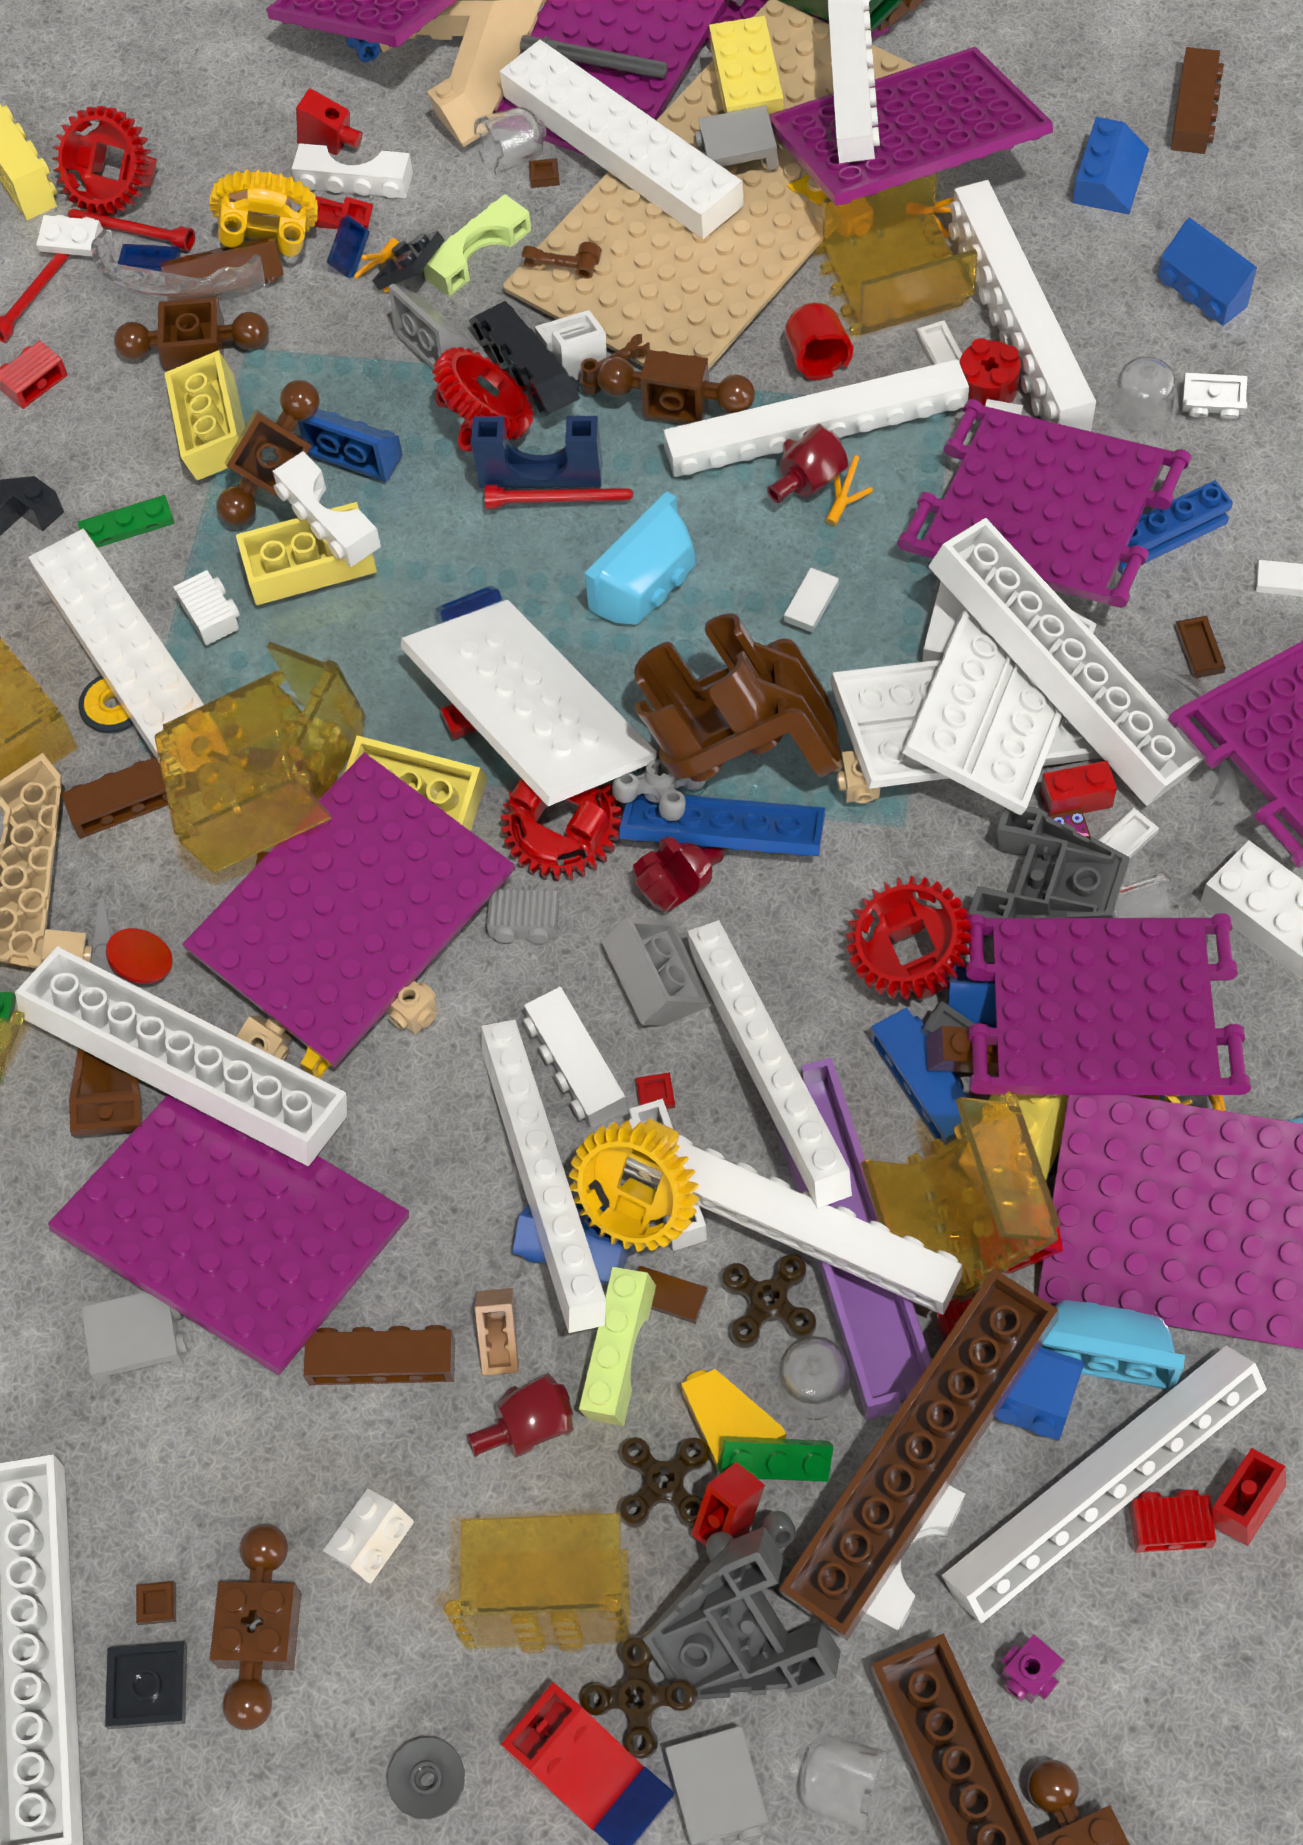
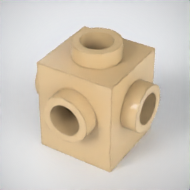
[837,751,880,804]
[386,981,439,1035]
[236,1015,292,1061]

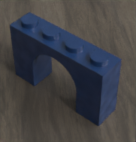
[471,416,603,488]

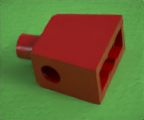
[296,88,363,155]

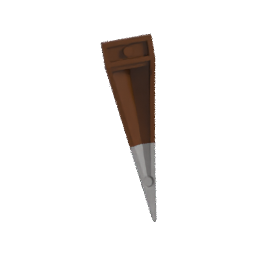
[69,897,142,1136]

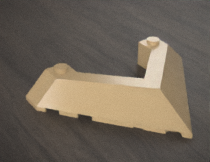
[379,0,546,148]
[0,753,62,969]

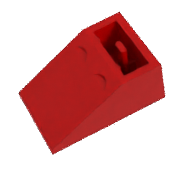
[501,1682,645,1832]

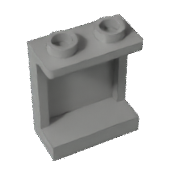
[695,105,779,170]
[81,1292,188,1385]
[665,1726,769,1845]

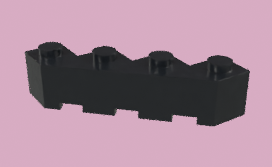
[469,301,580,418]
[0,476,64,536]

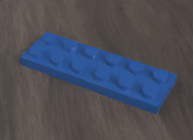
[620,794,825,856]

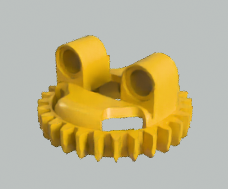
[209,169,318,257]
[568,1118,699,1252]

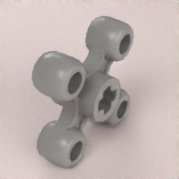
[612,742,706,821]

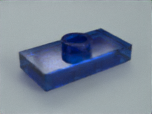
[327,215,370,278]
[117,244,181,275]
[435,585,502,623]
[593,1767,676,1845]

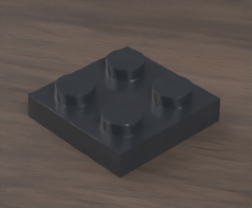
[372,231,444,290]
[105,1642,187,1730]

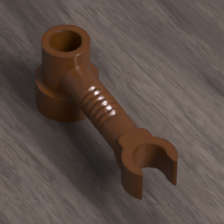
[521,242,602,279]
[579,334,650,394]

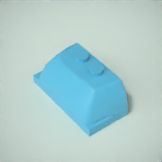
[584,491,697,625]
[1041,1300,1185,1390]

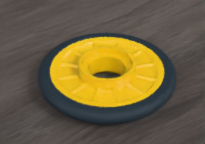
[78,675,134,733]

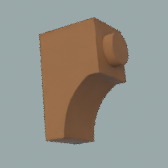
[475,1288,519,1376]

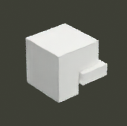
[535,310,607,380]

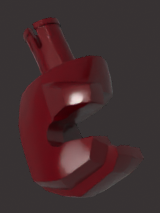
[767,423,849,503]
[632,836,724,912]
[467,1373,573,1458]

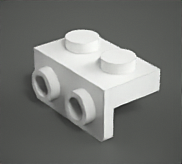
[36,215,106,257]
[1182,373,1248,419]
[323,1488,414,1583]

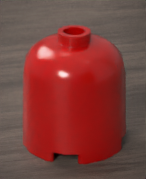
[785,302,854,381]

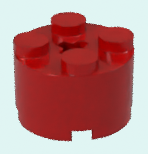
[959,338,1021,406]

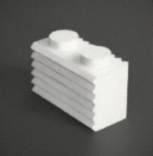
[173,570,240,645]

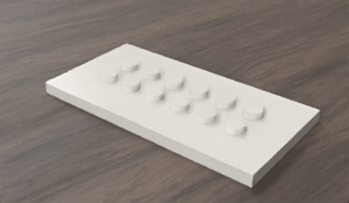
[401,599,657,806]
[902,607,1097,815]
[829,660,1102,789]

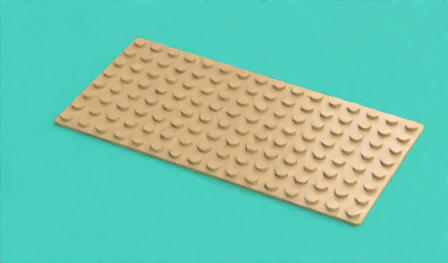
[503,0,917,370]

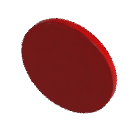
[105,928,173,984]

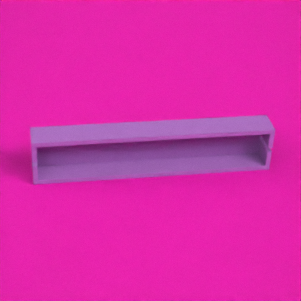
[773,1058,931,1420]

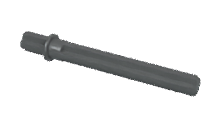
[520,35,668,79]

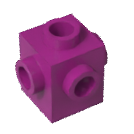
[1001,1634,1065,1704]

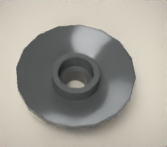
[387,1738,465,1820]

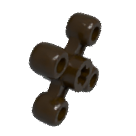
[722,1254,816,1348]
[619,1437,709,1528]
[581,1636,698,1759]

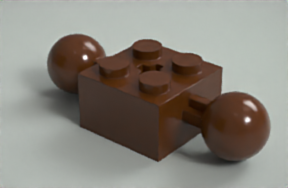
[114,297,269,371]
[597,350,755,424]
[216,380,320,526]
[209,1524,302,1730]
[1027,1759,1130,1845]

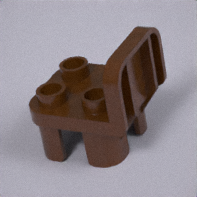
[634,613,843,782]

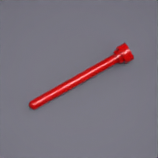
[68,209,195,252]
[0,253,71,343]
[485,484,633,510]

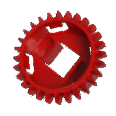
[52,106,157,215]
[432,347,534,453]
[500,778,622,881]
[846,875,973,1001]

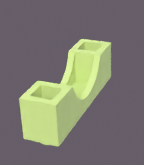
[423,194,531,297]
[579,1267,656,1426]

